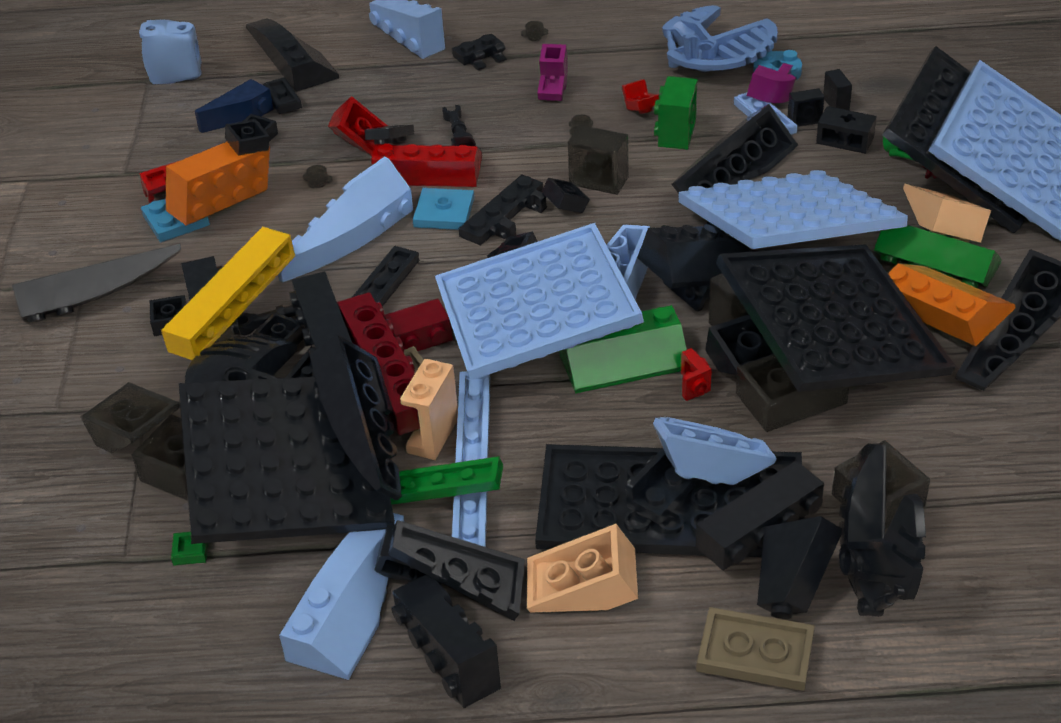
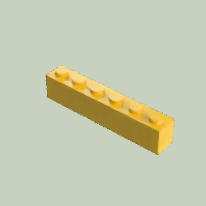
[161,227,295,360]

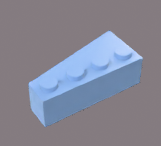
[369,0,445,59]
[607,225,650,299]

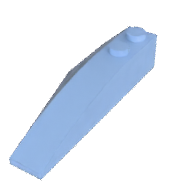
[278,156,413,282]
[279,513,404,680]

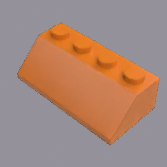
[888,263,1016,346]

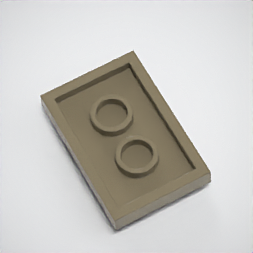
[696,607,815,691]

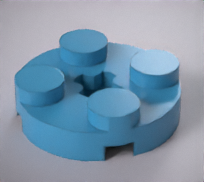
[753,50,802,80]

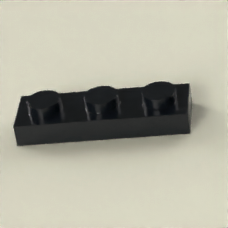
[365,124,414,144]

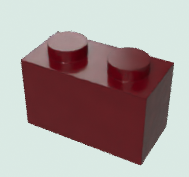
[385,298,453,351]

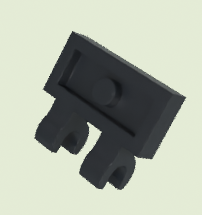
[452,34,507,70]

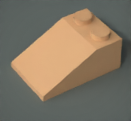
[903,184,991,243]
[527,524,638,613]

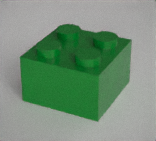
[654,76,698,150]

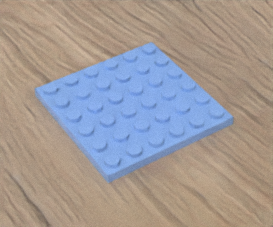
[928,60,1061,241]
[679,170,908,249]
[435,223,644,381]

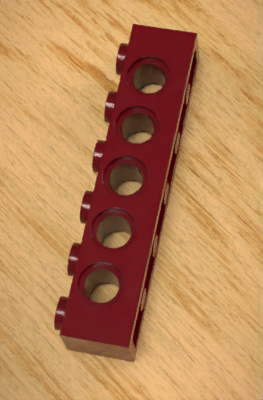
[337,292,420,436]

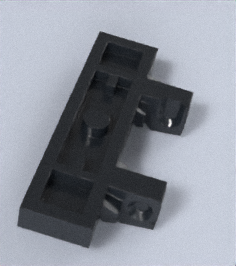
[458,174,547,246]

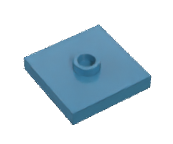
[413,188,475,230]

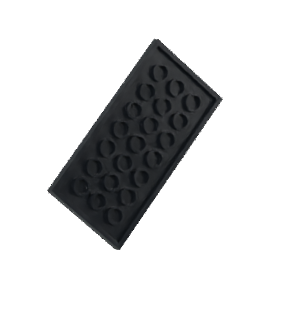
[535,444,805,558]

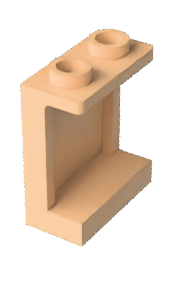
[400,359,458,460]

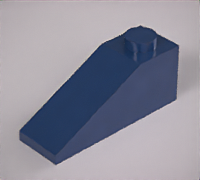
[195,79,273,133]

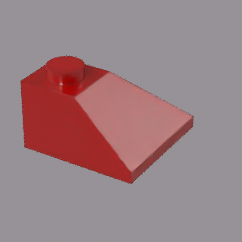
[328,96,388,156]

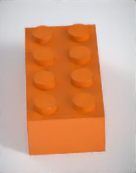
[166,142,270,226]

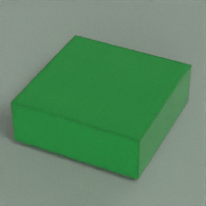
[171,532,208,566]

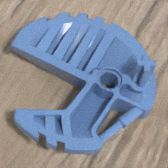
[662,5,778,72]

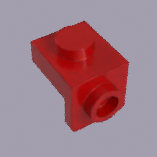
[622,79,659,114]
[681,348,712,401]

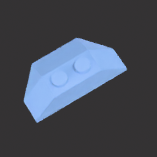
[653,417,777,485]

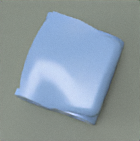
[139,19,202,84]

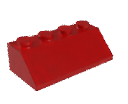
[371,144,482,187]

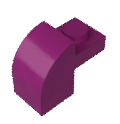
[537,44,568,101]
[746,63,796,103]

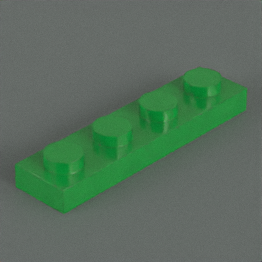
[390,456,503,505]

